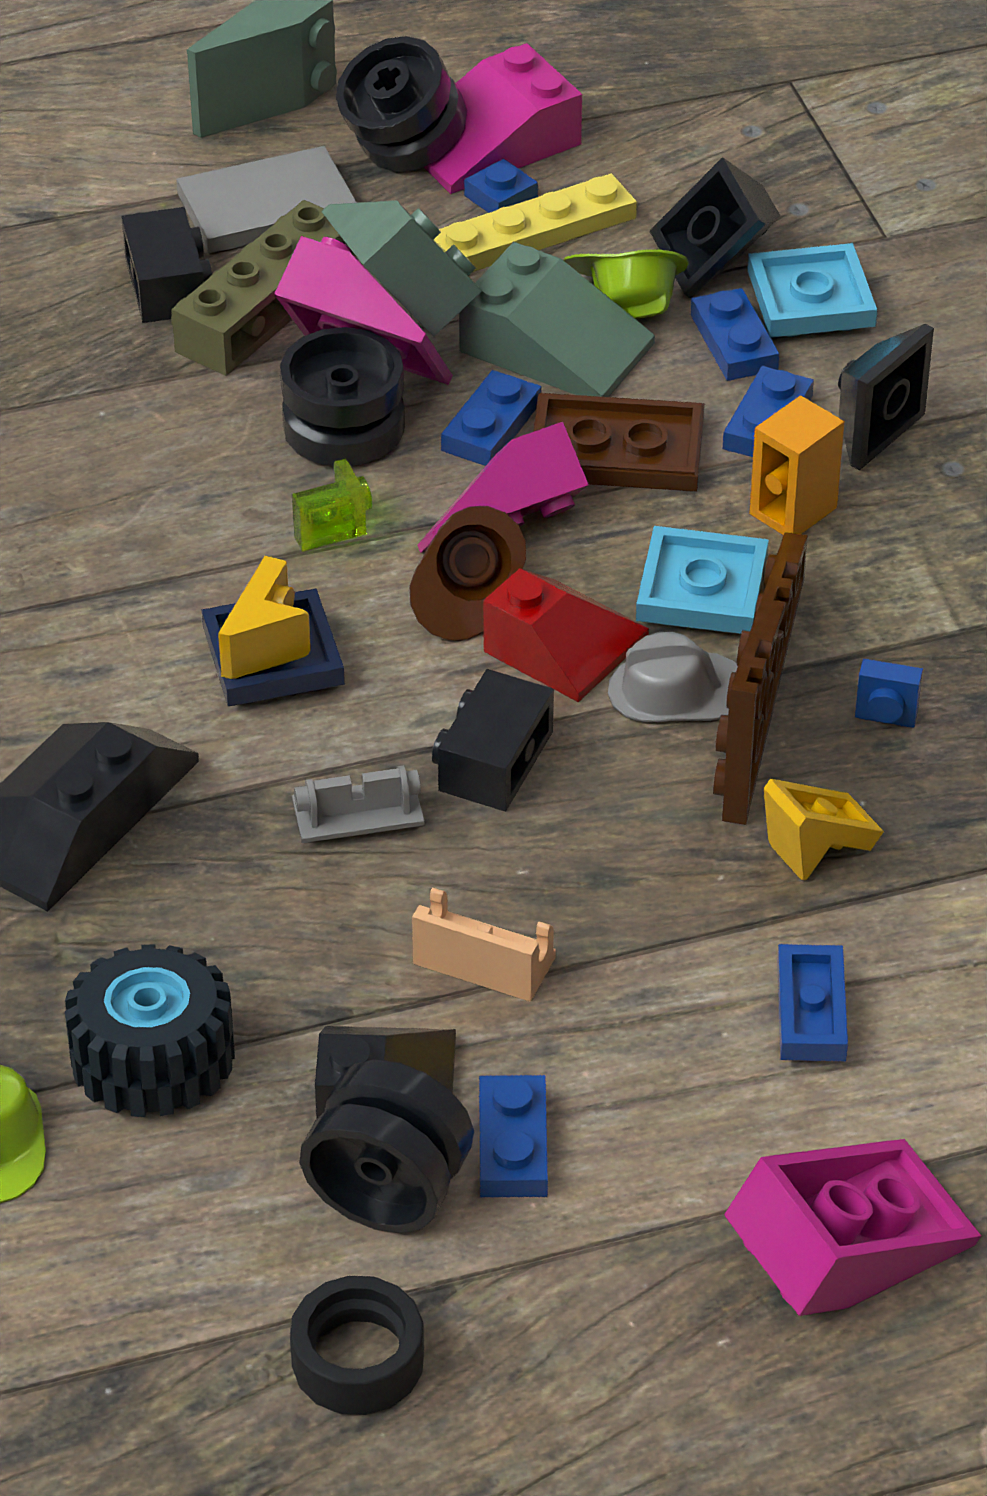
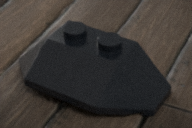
[0,722,199,912]

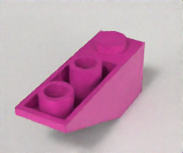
[417,422,589,553]

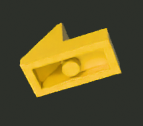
[218,556,311,679]
[764,779,884,880]

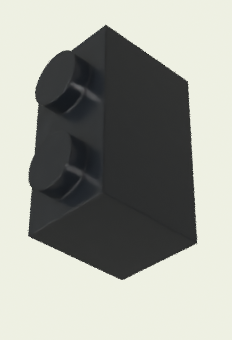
[121,207,212,323]
[432,669,554,812]

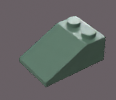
[187,0,337,138]
[321,200,482,336]
[459,242,655,397]

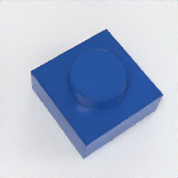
[464,159,538,213]
[855,659,923,728]

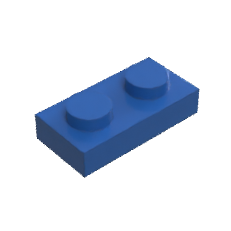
[690,288,779,381]
[723,366,814,457]
[441,370,541,466]
[777,944,848,1061]
[479,1075,548,1197]

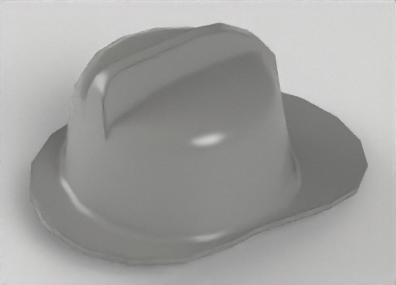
[608,632,738,722]

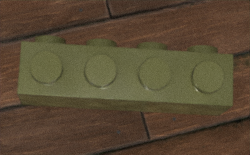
[171,200,356,376]

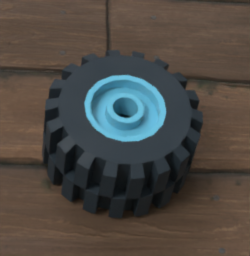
[65,944,235,1117]

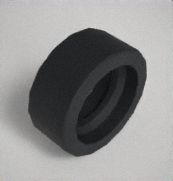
[290,1275,424,1415]

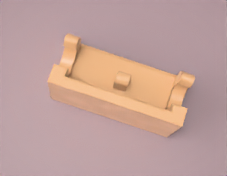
[412,888,556,1002]

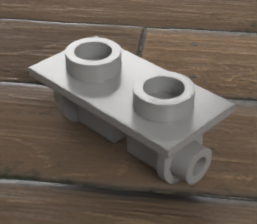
[292,765,425,843]

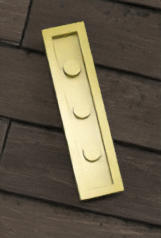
[434,173,637,272]

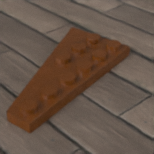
[713,532,808,825]

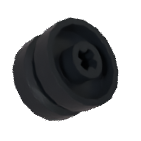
[336,36,467,172]
[280,327,405,467]
[299,1059,475,1233]

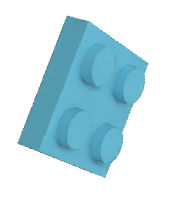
[747,243,877,338]
[636,526,769,634]

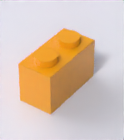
[749,395,844,535]

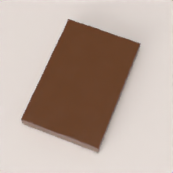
[533,393,705,492]

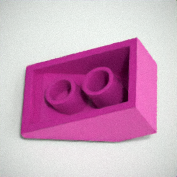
[424,43,582,194]
[274,236,453,385]
[724,1139,981,1316]

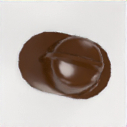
[409,506,526,641]

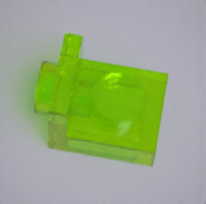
[292,459,372,552]

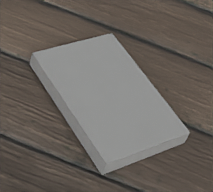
[176,146,357,254]

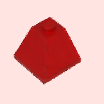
[483,568,649,702]

